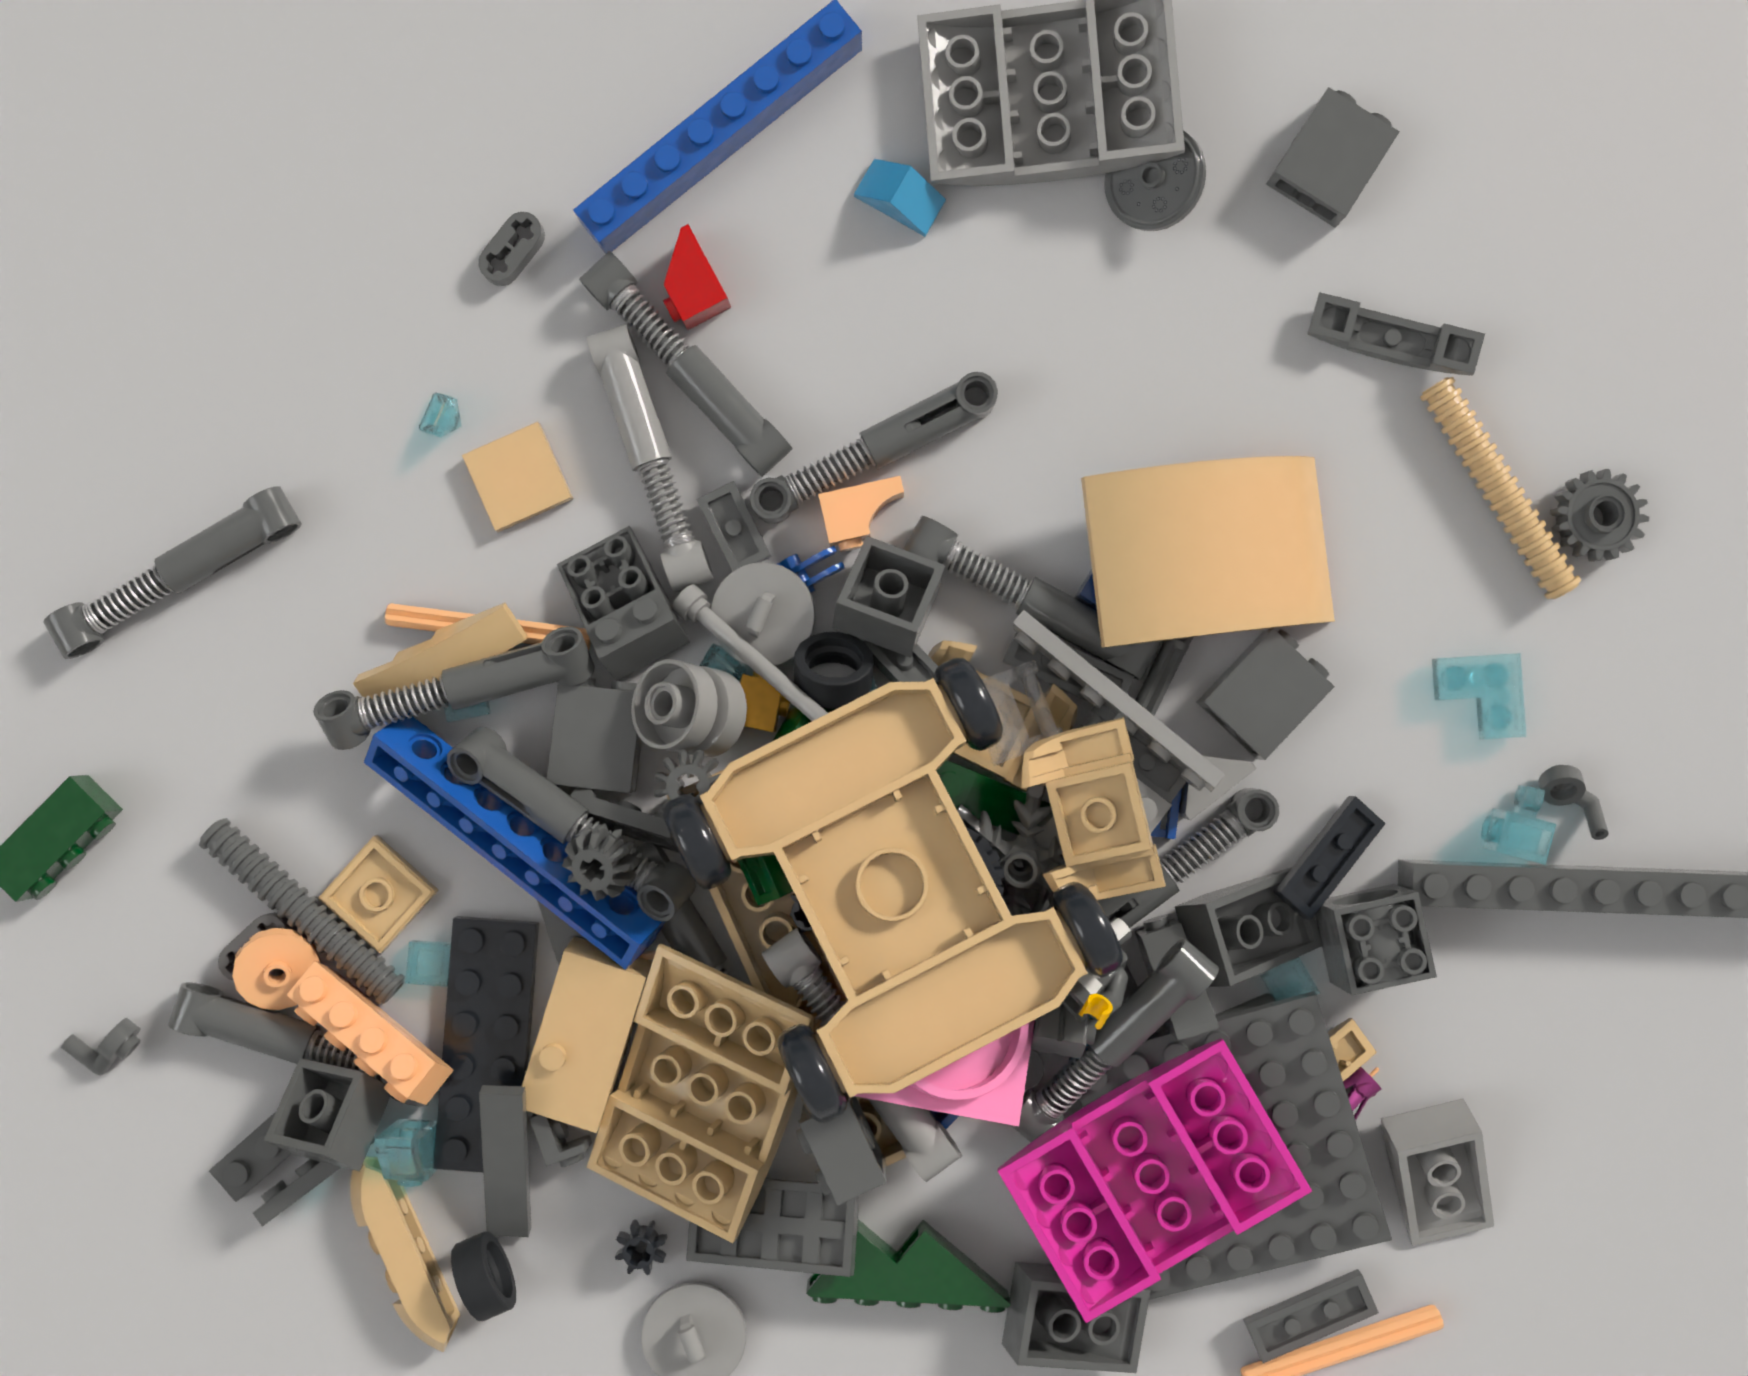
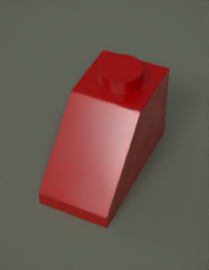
[662,224,731,330]

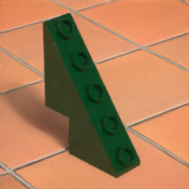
[806,1219,1011,1313]

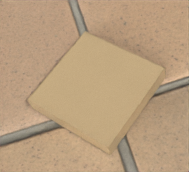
[462,422,574,532]
[318,835,439,954]

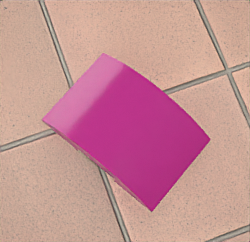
[997,1038,1312,1323]

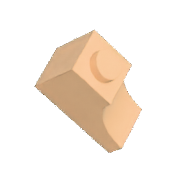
[818,476,904,552]

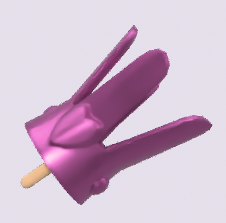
[1343,1067,1382,1121]

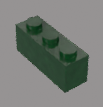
[0,775,123,902]

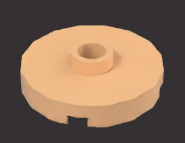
[232,928,321,1010]

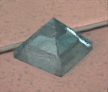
[419,392,462,438]
[699,643,746,681]

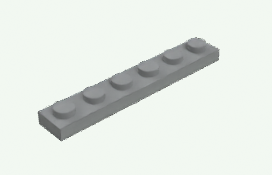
[1013,610,1226,792]

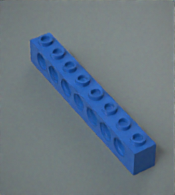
[364,714,665,970]

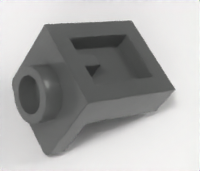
[529,1113,592,1167]

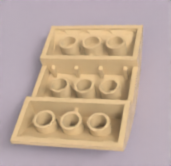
[1081,456,1335,648]
[587,943,814,1243]

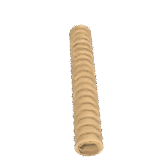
[1420,377,1581,599]

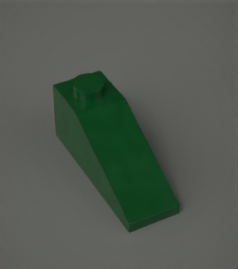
[937,760,1051,835]

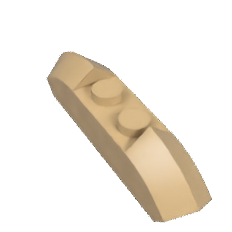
[350,1156,460,1352]

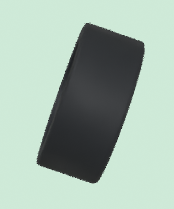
[793,632,874,709]
[451,1232,516,1321]

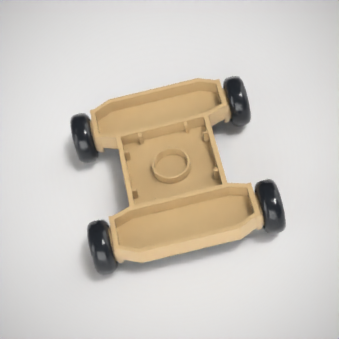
[663,658,1123,1123]

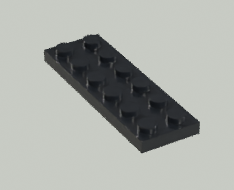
[433,916,539,1173]

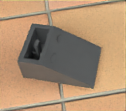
[557,526,690,681]

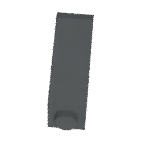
[1135,915,1219,1041]

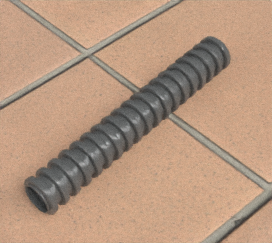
[199,818,405,1005]

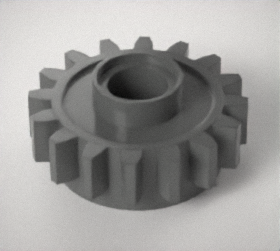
[1550,469,1649,562]

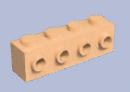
[287,961,454,1105]

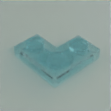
[1432,653,1527,739]

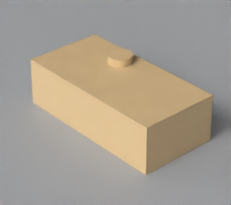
[522,936,652,1133]

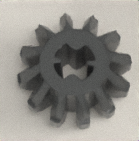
[654,749,721,811]
[562,824,640,901]

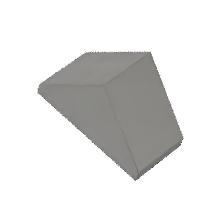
[1179,756,1257,821]

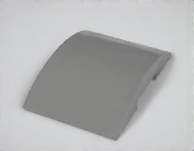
[917,0,1185,186]

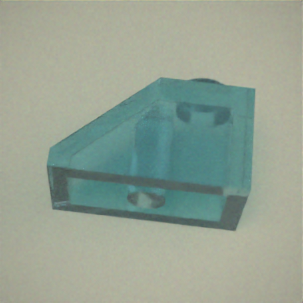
[374,1119,437,1187]

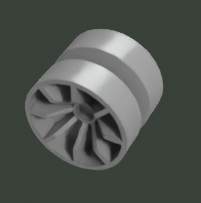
[631,659,747,757]

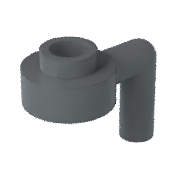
[1538,765,1609,840]
[61,1018,141,1075]

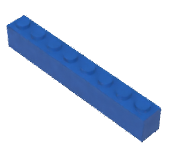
[573,0,862,254]

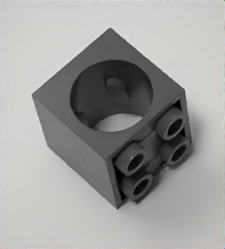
[1315,884,1437,995]

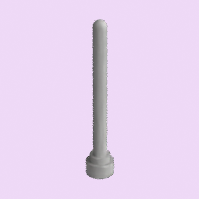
[672,584,828,721]

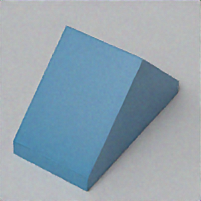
[854,159,946,237]

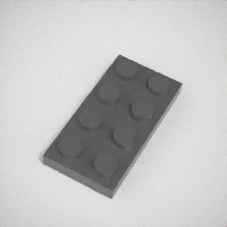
[686,1178,859,1277]

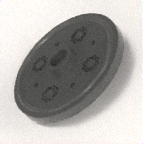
[1104,130,1206,231]

